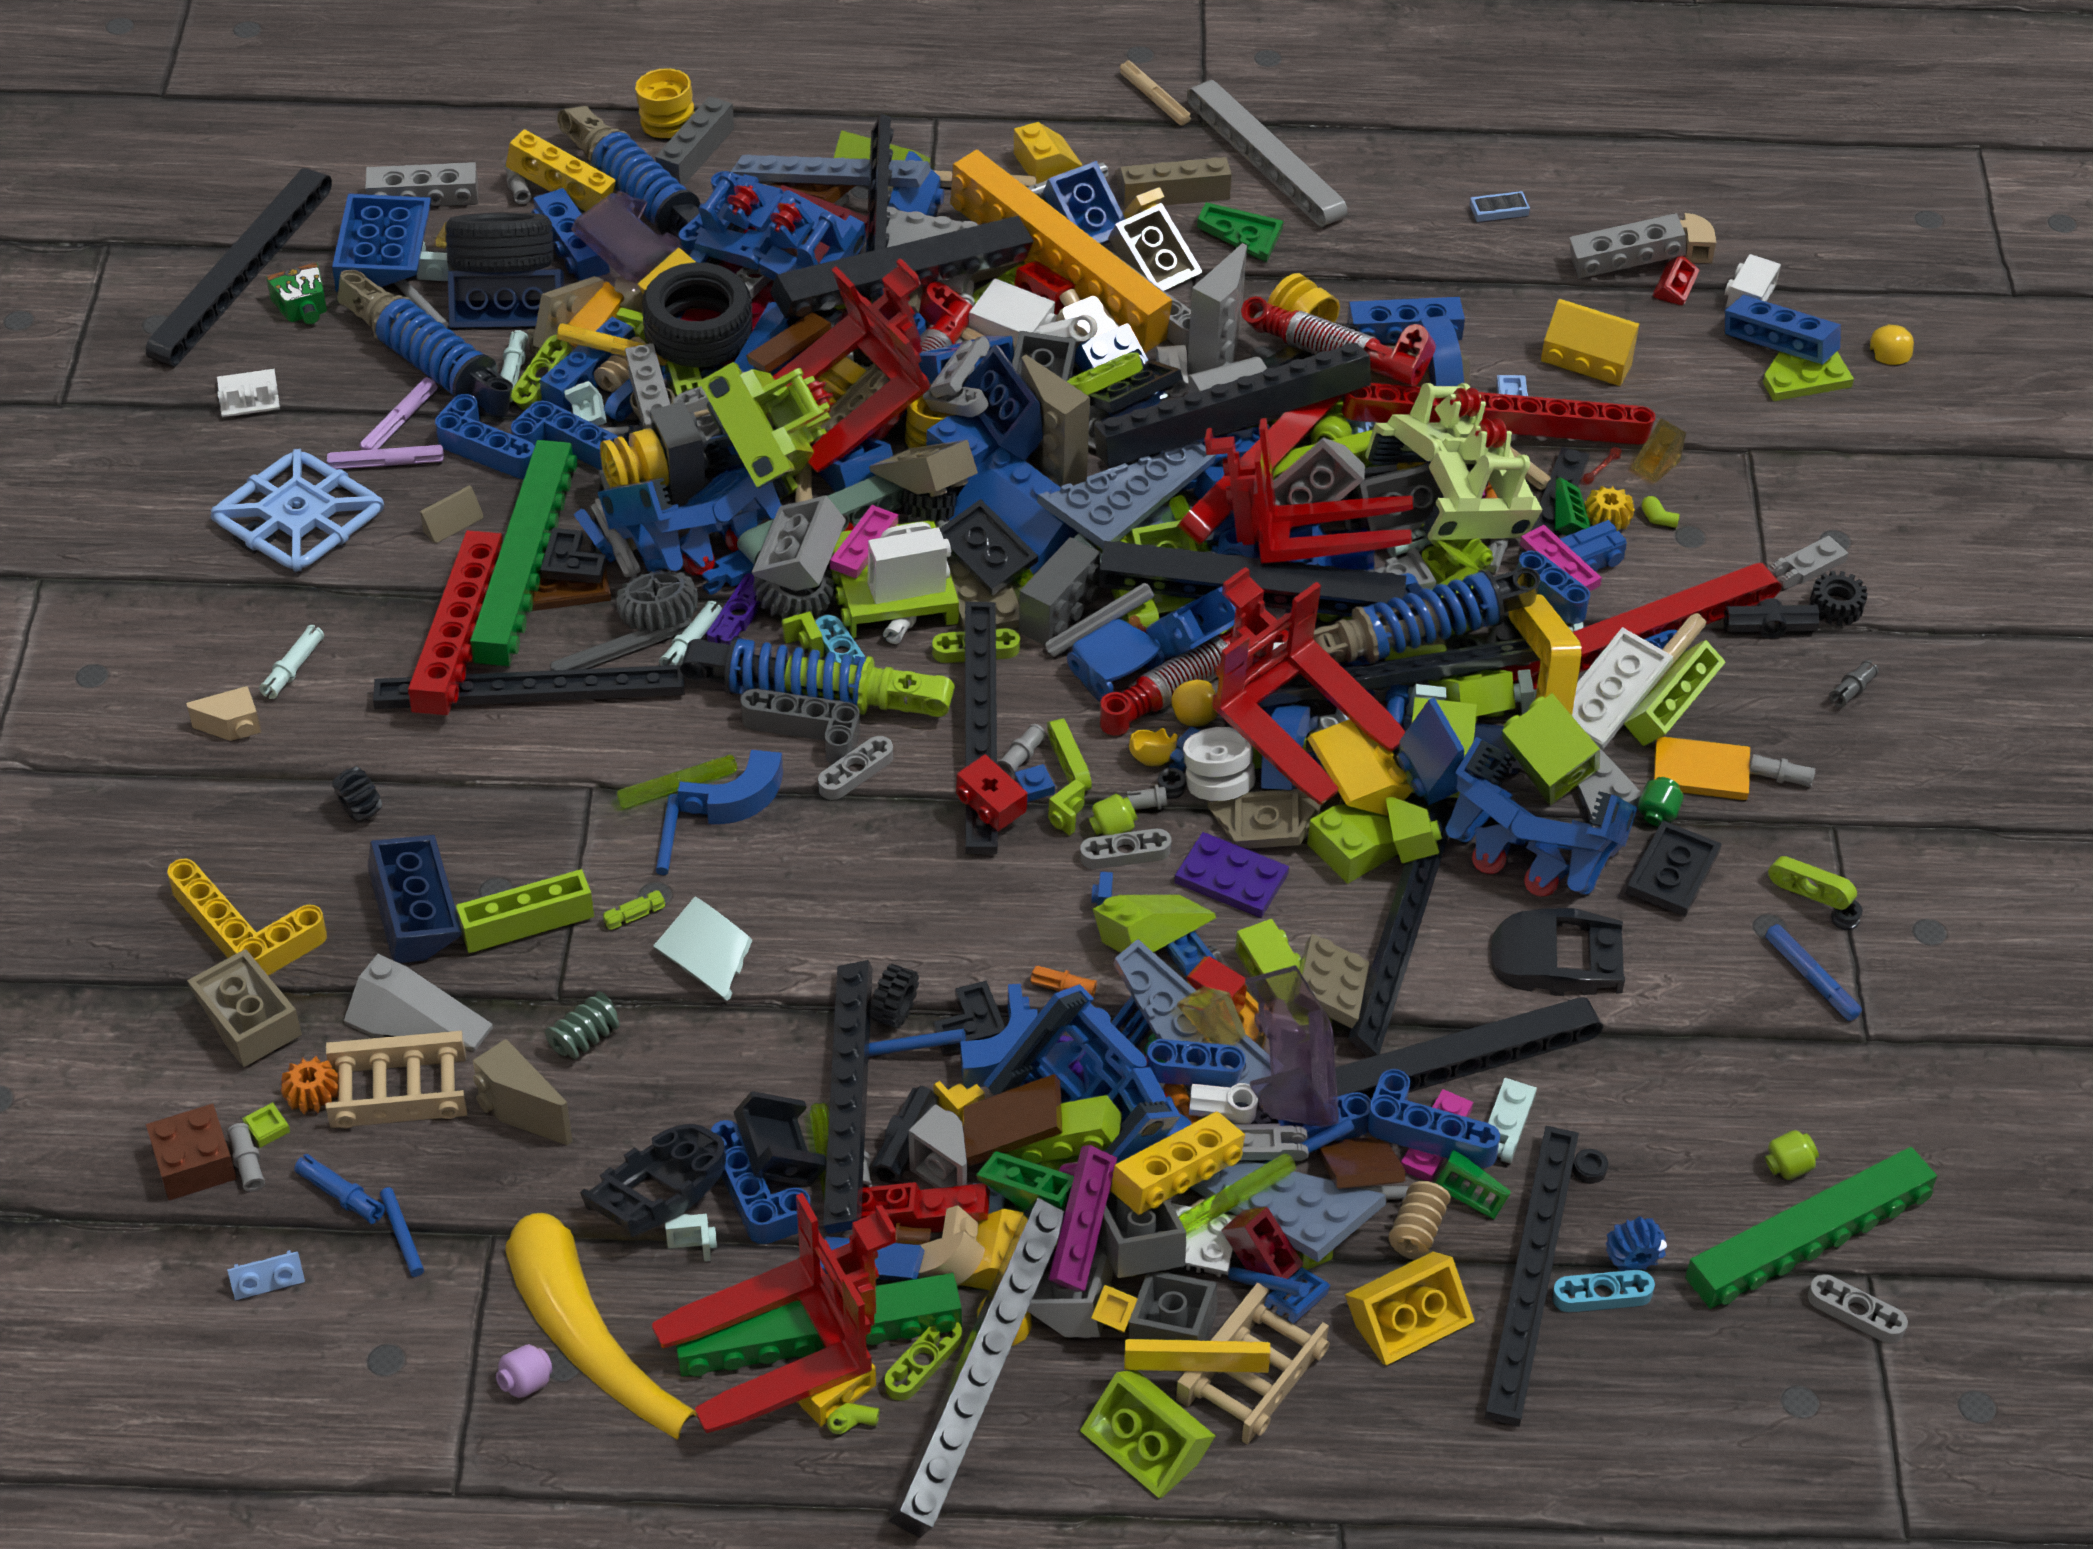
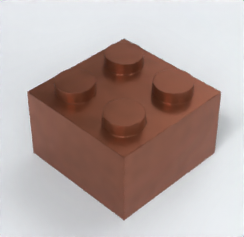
[146,1103,237,1201]

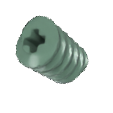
[545,991,620,1060]

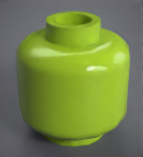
[1311,414,1352,445]
[1089,794,1138,836]
[1765,1130,1819,1180]

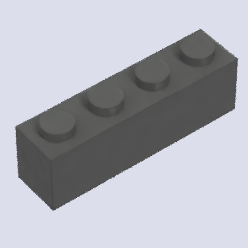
[655,96,734,186]

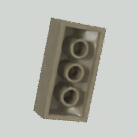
[1115,157,1232,209]

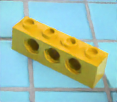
[506,129,616,218]
[1110,1111,1245,1215]

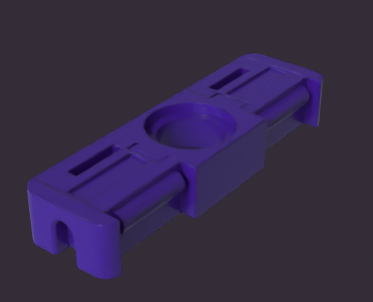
[707,573,760,645]

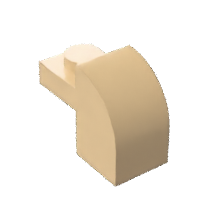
[1680,213,1716,263]
[918,1205,985,1285]

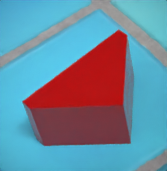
[1186,956,1248,1021]

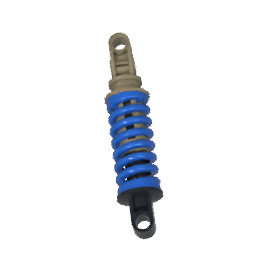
[557,106,700,239]
[337,270,513,416]
[1285,567,1540,676]

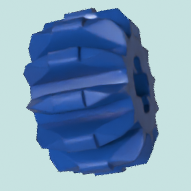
[1606,1216,1667,1271]

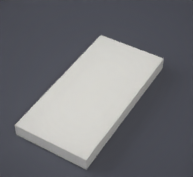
[1572,627,1673,750]

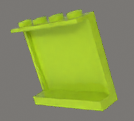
[828,520,959,638]

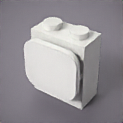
[968,278,1057,352]
[867,522,951,604]

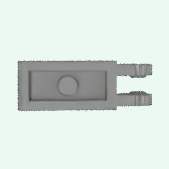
[930,336,990,398]
[1768,536,1849,589]
[1234,1124,1309,1162]

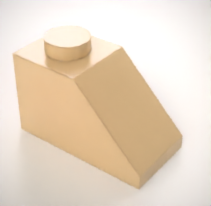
[186,686,261,741]

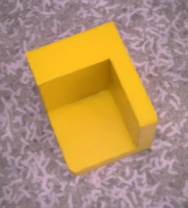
[933,1081,985,1126]
[1091,1285,1138,1333]

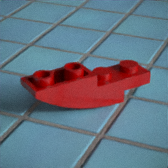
[861,1182,990,1232]

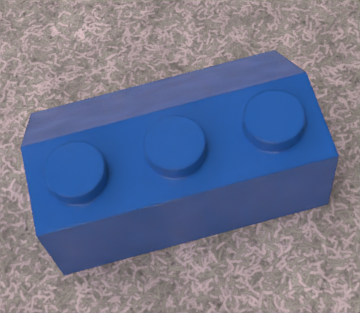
[888,151,944,217]

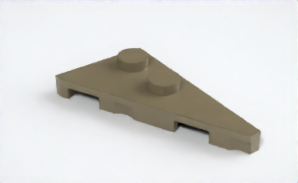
[533,276,604,348]

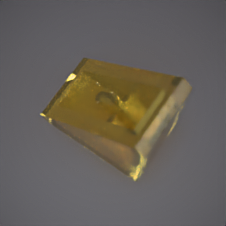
[1631,418,1686,482]
[1177,986,1246,1045]

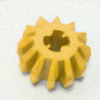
[1584,486,1635,531]

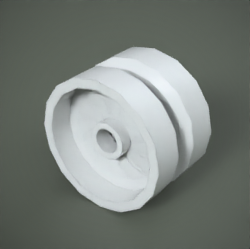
[1183,727,1256,801]

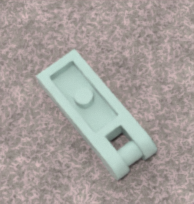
[1488,1078,1537,1164]

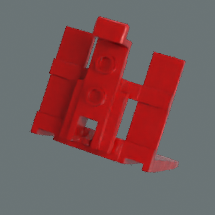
[772,259,931,473]
[1204,418,1413,563]
[1212,567,1405,805]
[652,1193,896,1433]

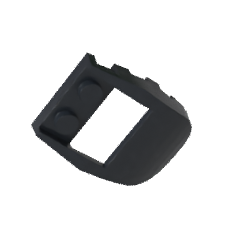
[1491,908,1625,996]
[580,1124,726,1237]

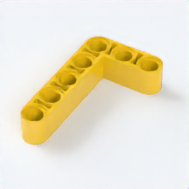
[1508,594,1581,715]
[167,859,327,976]

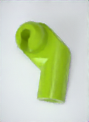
[1641,496,1680,528]
[827,1403,880,1434]

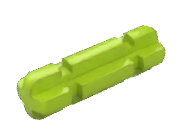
[603,890,665,930]

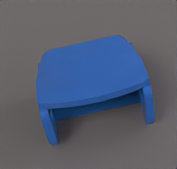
[1146,586,1236,660]
[1067,619,1165,702]

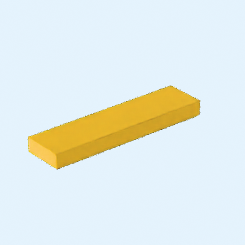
[1124,1339,1271,1373]

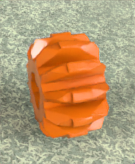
[281,1056,339,1114]

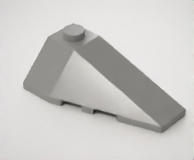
[344,954,493,1052]
[1027,1239,1113,1338]

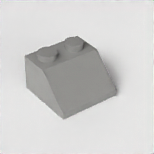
[909,1104,967,1188]

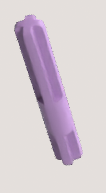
[359,377,438,450]
[327,445,444,469]

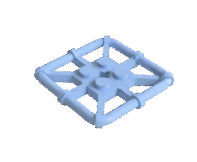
[211,449,384,572]

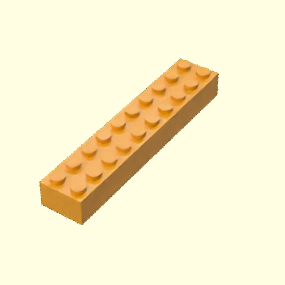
[950,149,1172,353]

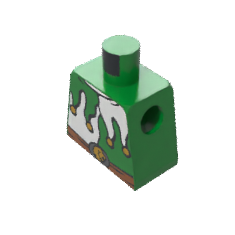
[266,262,327,324]

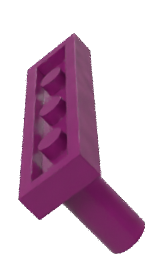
[1049,1145,1117,1292]

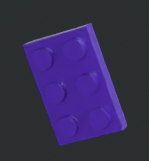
[1175,832,1289,918]

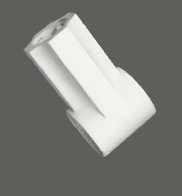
[1039,314,1098,342]
[1156,345,1189,397]
[1189,1083,1258,1124]

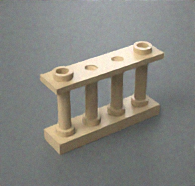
[326,1031,467,1128]
[1176,1283,1330,1445]

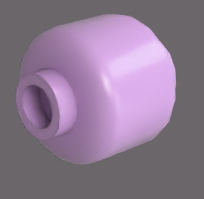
[496,1344,552,1398]

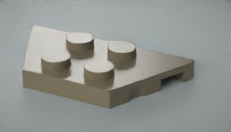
[1206,789,1326,849]

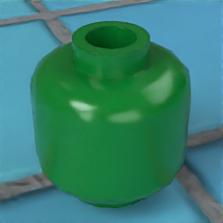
[1637,777,1684,826]

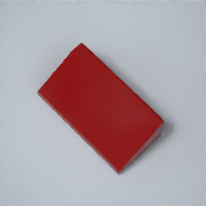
[1652,256,1700,306]

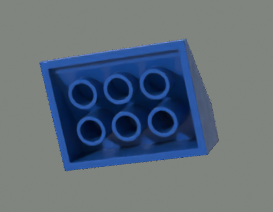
[332,194,431,292]
[946,447,1079,581]

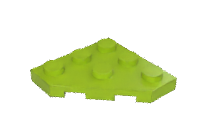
[1763,351,1854,401]

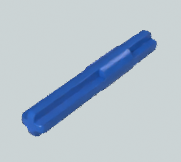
[1765,924,1862,1021]

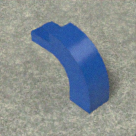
[1419,316,1464,386]
[1261,705,1318,790]
[678,750,783,824]
[960,983,1038,1088]

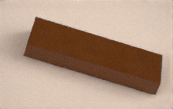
[746,312,832,373]

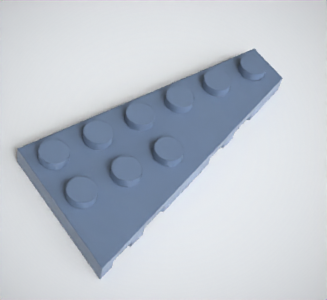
[1037,441,1216,549]
[1114,939,1284,1118]
[1189,1160,1386,1262]

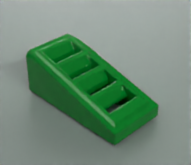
[1555,477,1590,536]
[1435,1150,1511,1220]

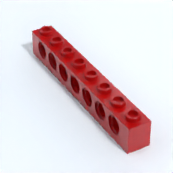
[408,530,503,715]

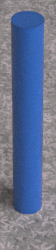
[656,794,679,875]
[869,1029,966,1056]
[1261,1118,1355,1168]
[380,1187,424,1277]
[1228,1267,1310,1297]

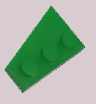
[1197,202,1283,263]

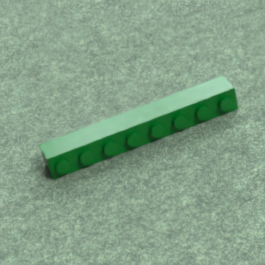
[1685,1146,1937,1309]
[676,1273,962,1377]

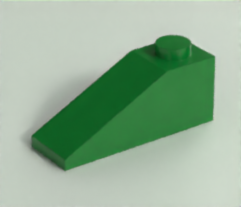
[976,1151,1074,1212]

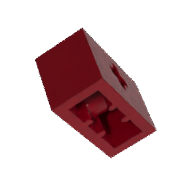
[1221,1206,1303,1279]

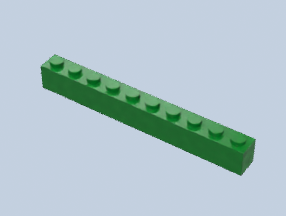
[471,440,577,666]

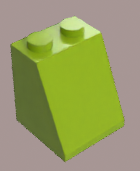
[1502,693,1600,806]

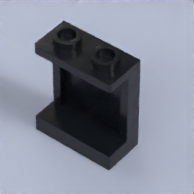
[733,1091,827,1186]

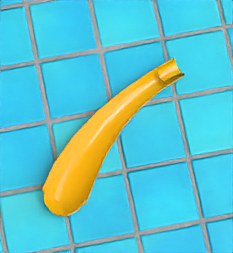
[505,1213,696,1440]

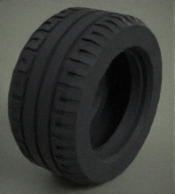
[445,213,554,273]
[642,262,752,368]

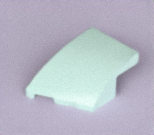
[654,897,752,1001]

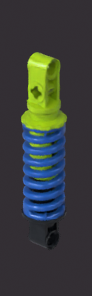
[680,636,955,717]

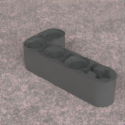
[741,689,860,765]

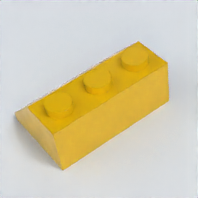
[1541,299,1639,386]
[1307,719,1413,816]
[1345,1252,1475,1365]

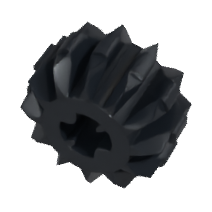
[332,766,382,823]

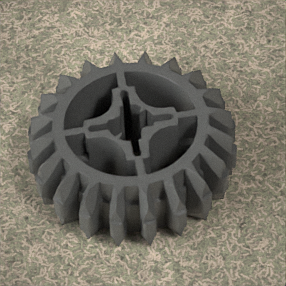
[616,569,698,632]
[753,570,835,620]

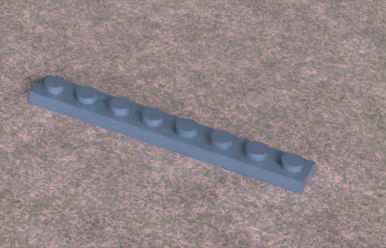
[731,154,931,187]

